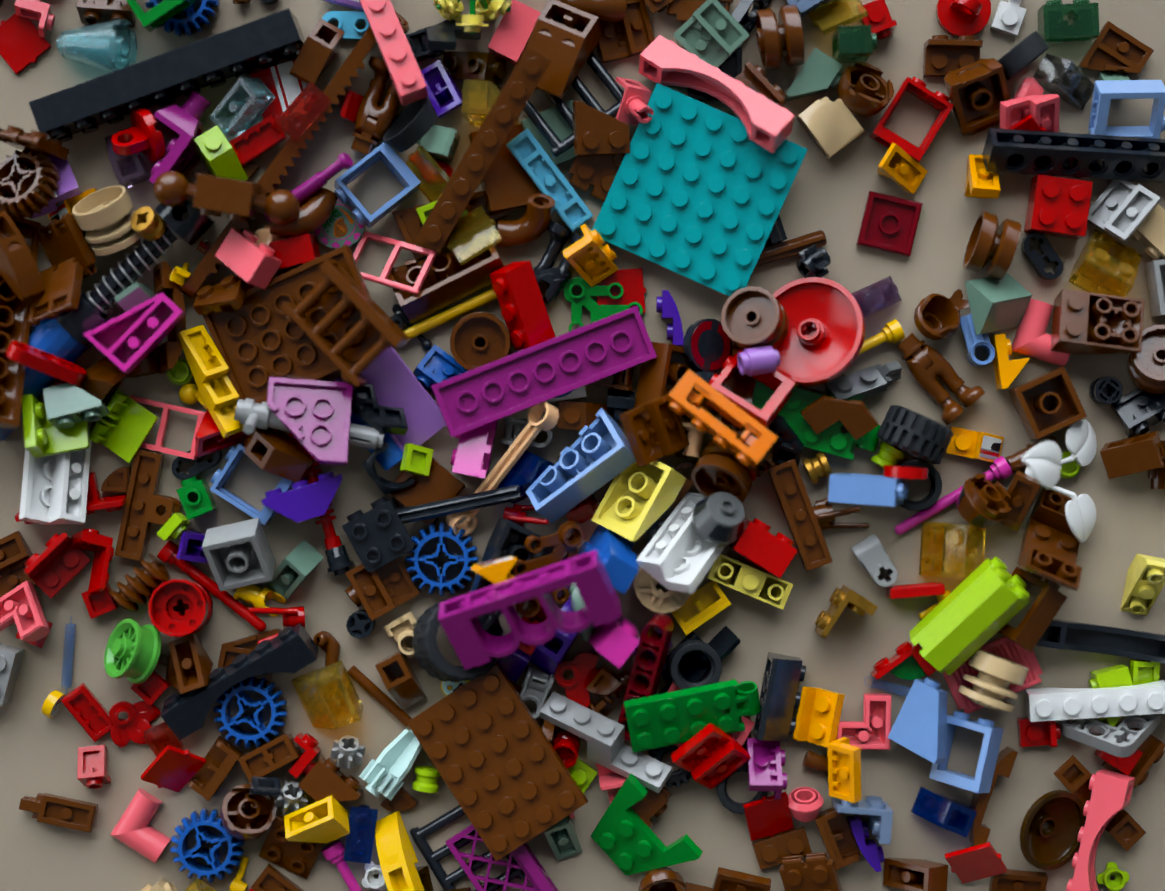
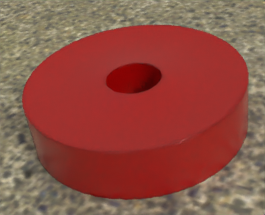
[883,465,928,479]

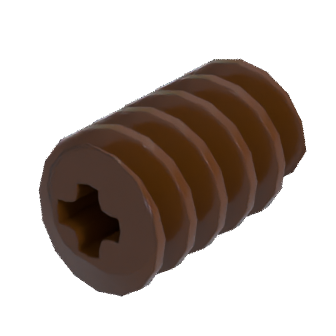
[108,554,171,612]

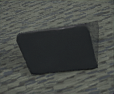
[249,776,282,796]

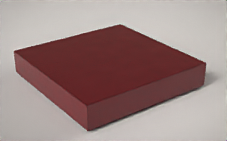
[856,191,923,257]

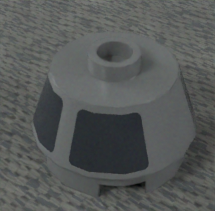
[691,492,745,548]

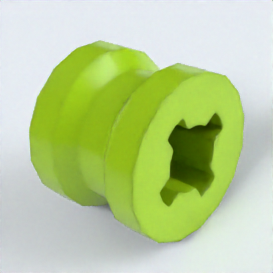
[870,442,905,469]
[412,765,441,793]

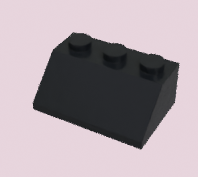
[753,652,806,741]

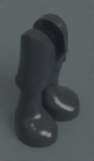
[533,221,583,305]

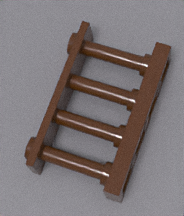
[281,259,411,387]

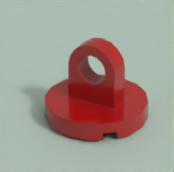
[936,0,991,38]
[111,107,166,162]

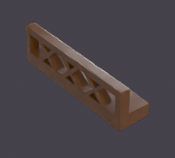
[767,459,833,571]

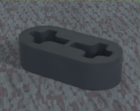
[1021,232,1063,280]
[171,450,222,480]

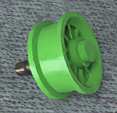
[104,619,169,684]

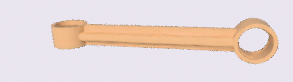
[446,401,559,537]

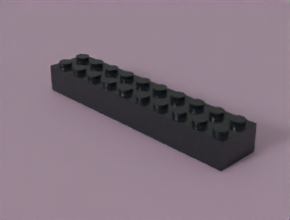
[28,8,305,142]

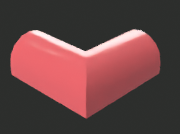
[1012,299,1070,367]
[0,580,50,642]
[836,692,892,750]
[110,788,171,863]

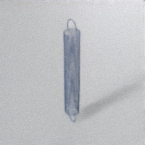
[61,616,76,695]
[864,676,910,697]

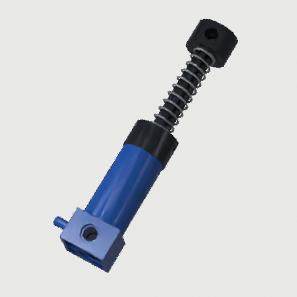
[0,200,215,441]

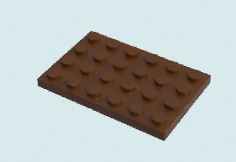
[202,245,391,404]
[407,662,588,861]

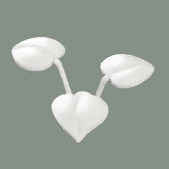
[1021,420,1097,543]

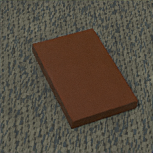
[468,124,540,213]

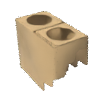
[797,97,864,159]

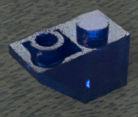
[497,450,555,504]
[911,786,977,838]

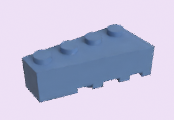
[526,408,636,523]

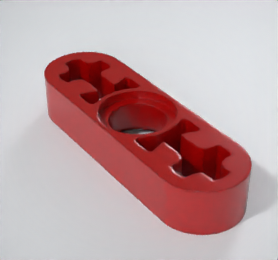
[6,340,87,386]

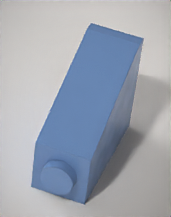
[887,677,948,764]

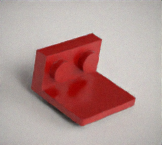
[24,532,91,599]

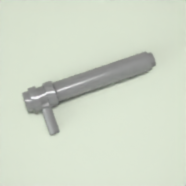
[234,398,385,450]

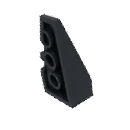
[470,518,555,631]

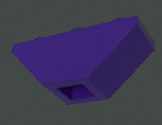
[261,471,343,523]
[530,596,580,675]

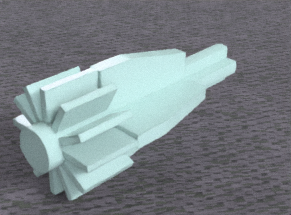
[359,729,422,801]

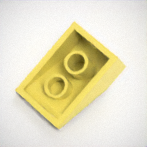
[591,460,686,543]

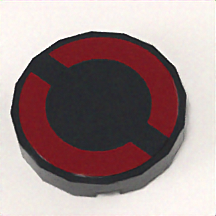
[683,318,733,373]

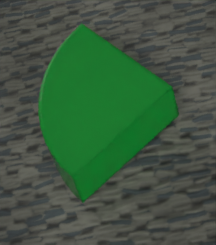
[890,655,926,680]

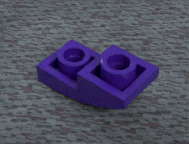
[656,290,684,346]
[847,814,885,872]

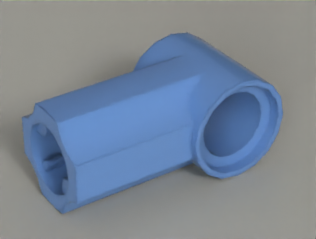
[960,314,995,367]

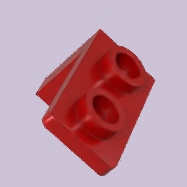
[70,528,114,595]
[871,641,937,680]

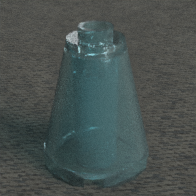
[56,19,137,72]

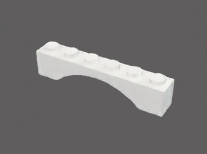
[1025,680,1165,722]

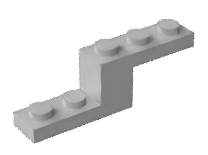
[540,692,672,793]

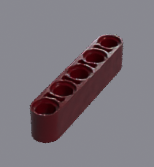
[618,613,674,741]

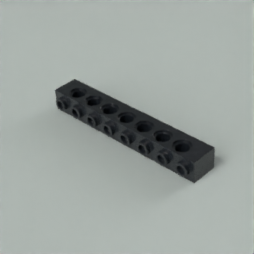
[982,128,1165,183]

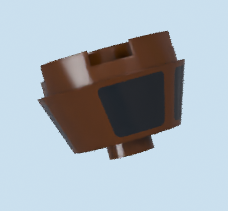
[956,474,1012,528]

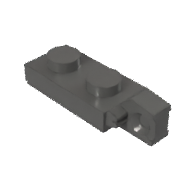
[825,361,902,401]

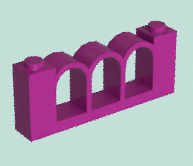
[438,550,622,670]

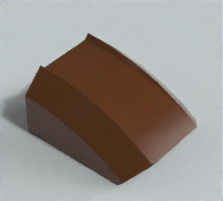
[944,58,1010,136]

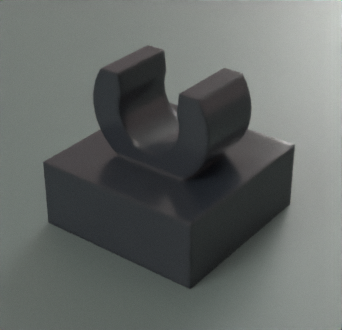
[607,389,635,420]

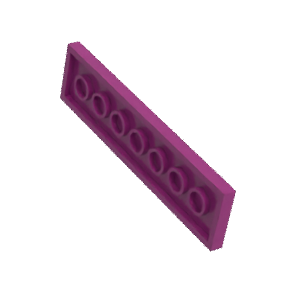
[431,306,657,438]

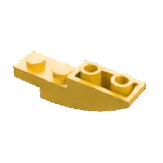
[374,811,425,891]

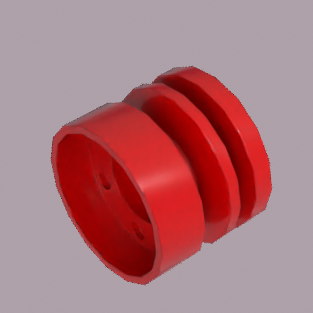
[148,579,213,636]

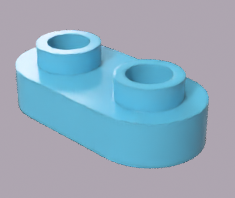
[322,11,370,41]

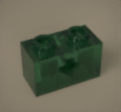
[1037,0,1099,42]
[832,25,877,64]

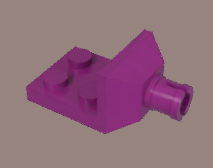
[149,90,211,184]

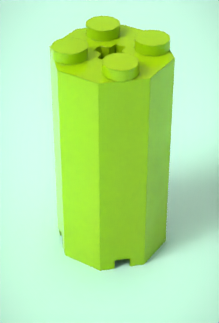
[909,556,1030,675]

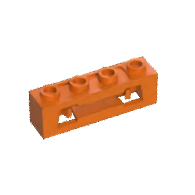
[666,369,778,468]

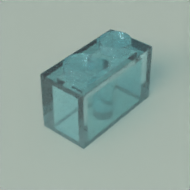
[209,77,276,136]

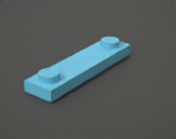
[506,128,594,232]

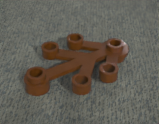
[510,521,583,618]

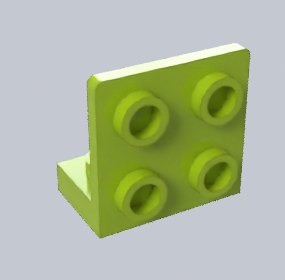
[22,394,90,458]

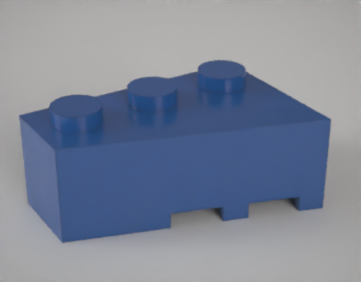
[578,524,639,594]

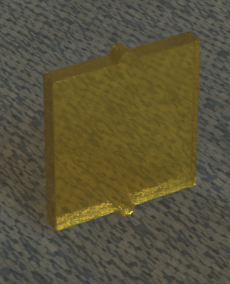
[808,0,868,35]
[405,144,450,202]
[447,206,502,265]

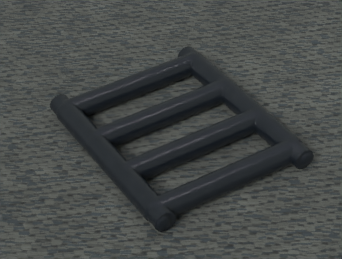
[523,52,624,158]
[409,805,525,891]

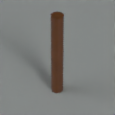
[347,665,412,727]

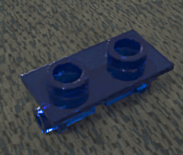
[343,804,378,864]

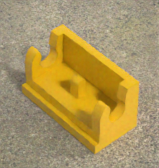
[671,580,731,635]

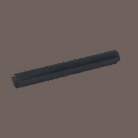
[396,485,521,524]

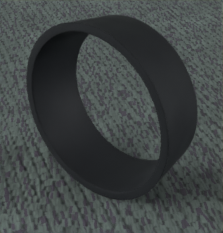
[383,97,438,152]

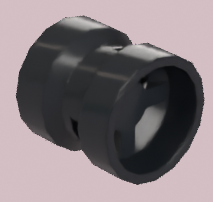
[1089,377,1123,404]

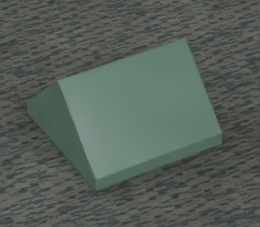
[965,273,1032,335]

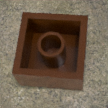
[1008,367,1087,440]

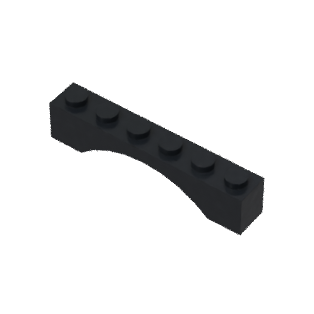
[1036,619,1165,664]
[161,623,318,741]

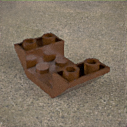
[1017,487,1082,591]

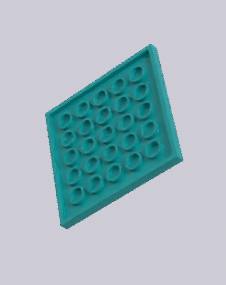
[592,83,808,297]

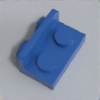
[413,344,470,394]

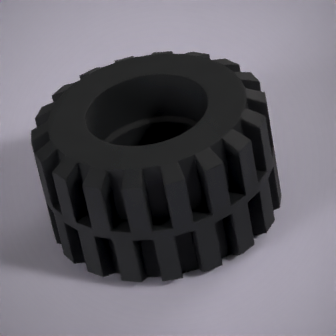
[877,405,953,464]

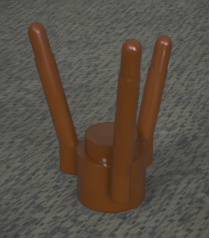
[812,497,869,530]

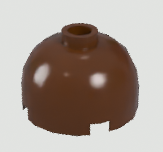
[837,62,894,117]
[220,783,277,841]

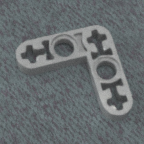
[1060,714,1161,757]

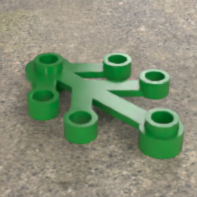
[563,277,643,332]

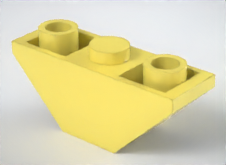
[707,554,794,610]
[1120,554,1165,616]

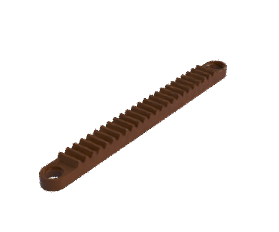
[181,27,377,299]

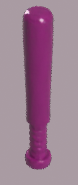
[264,153,353,223]

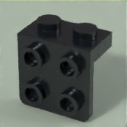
[342,496,415,572]

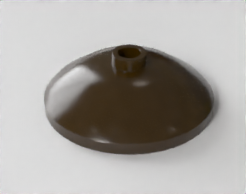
[1020,790,1086,870]

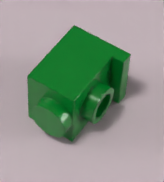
[176,476,218,520]

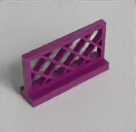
[445,824,558,891]

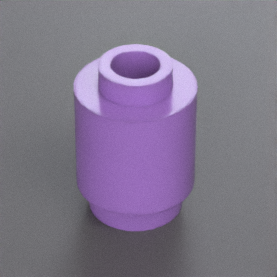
[737,345,780,376]

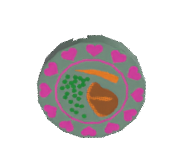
[313,199,366,249]

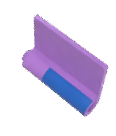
[333,347,446,472]

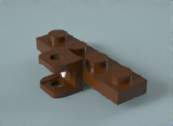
[115,449,182,561]

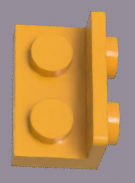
[562,224,618,288]
[793,686,845,748]
[827,737,862,803]

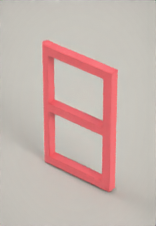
[353,231,437,295]
[129,395,206,460]

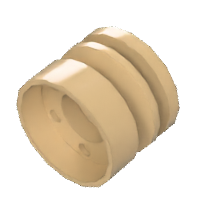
[72,185,142,255]
[633,565,690,613]
[958,649,1029,712]

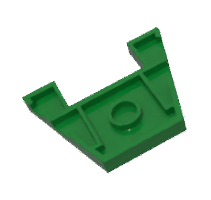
[591,773,702,876]

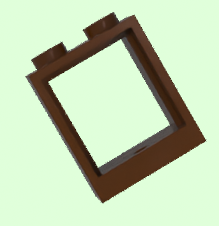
[998,567,1067,652]

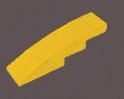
[178,325,244,438]

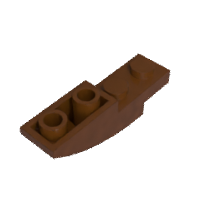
[0,210,45,301]

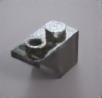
[1033,53,1094,110]

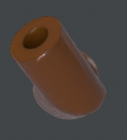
[313,631,341,669]

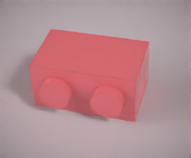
[488,0,541,66]
[215,228,282,290]

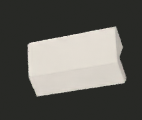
[19,422,93,525]
[636,492,725,593]

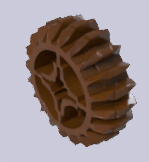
[0,149,61,221]

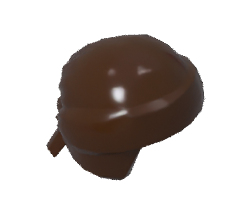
[914,289,969,340]
[639,867,685,891]

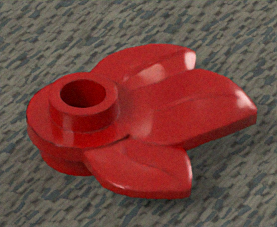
[555,652,600,707]
[109,701,161,748]

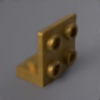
[814,585,878,638]

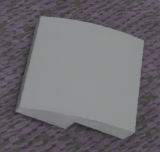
[1087,179,1161,242]

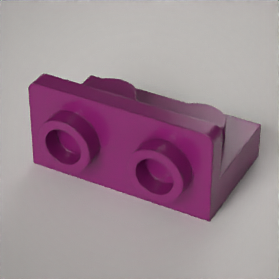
[746,738,787,799]

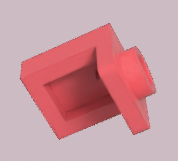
[14,0,55,38]

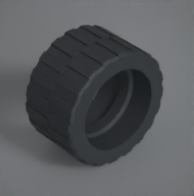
[412,599,503,682]

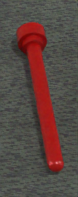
[157,541,267,632]

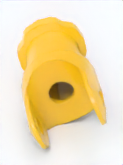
[233,584,286,618]

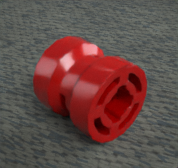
[553,731,580,768]

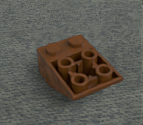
[524,0,602,99]
[1051,289,1145,355]

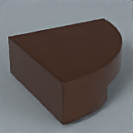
[101,466,131,494]
[586,668,624,696]
[380,787,419,811]

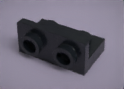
[1111,388,1165,438]

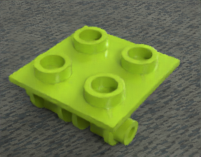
[89,389,159,463]

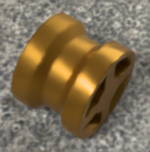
[130,206,166,241]
[802,452,833,485]

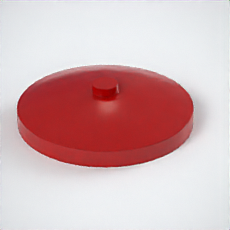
[772,277,865,385]

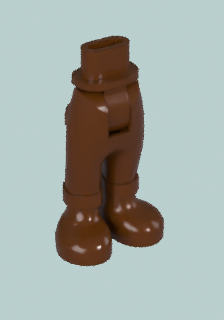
[351,56,400,155]
[896,333,985,425]

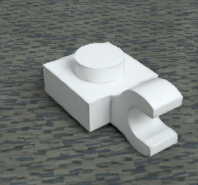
[990,0,1027,37]

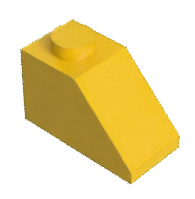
[284,796,350,844]

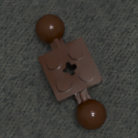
[153,171,300,225]

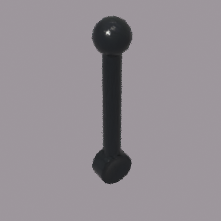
[392,304,432,350]

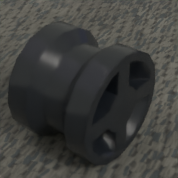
[346,610,376,639]

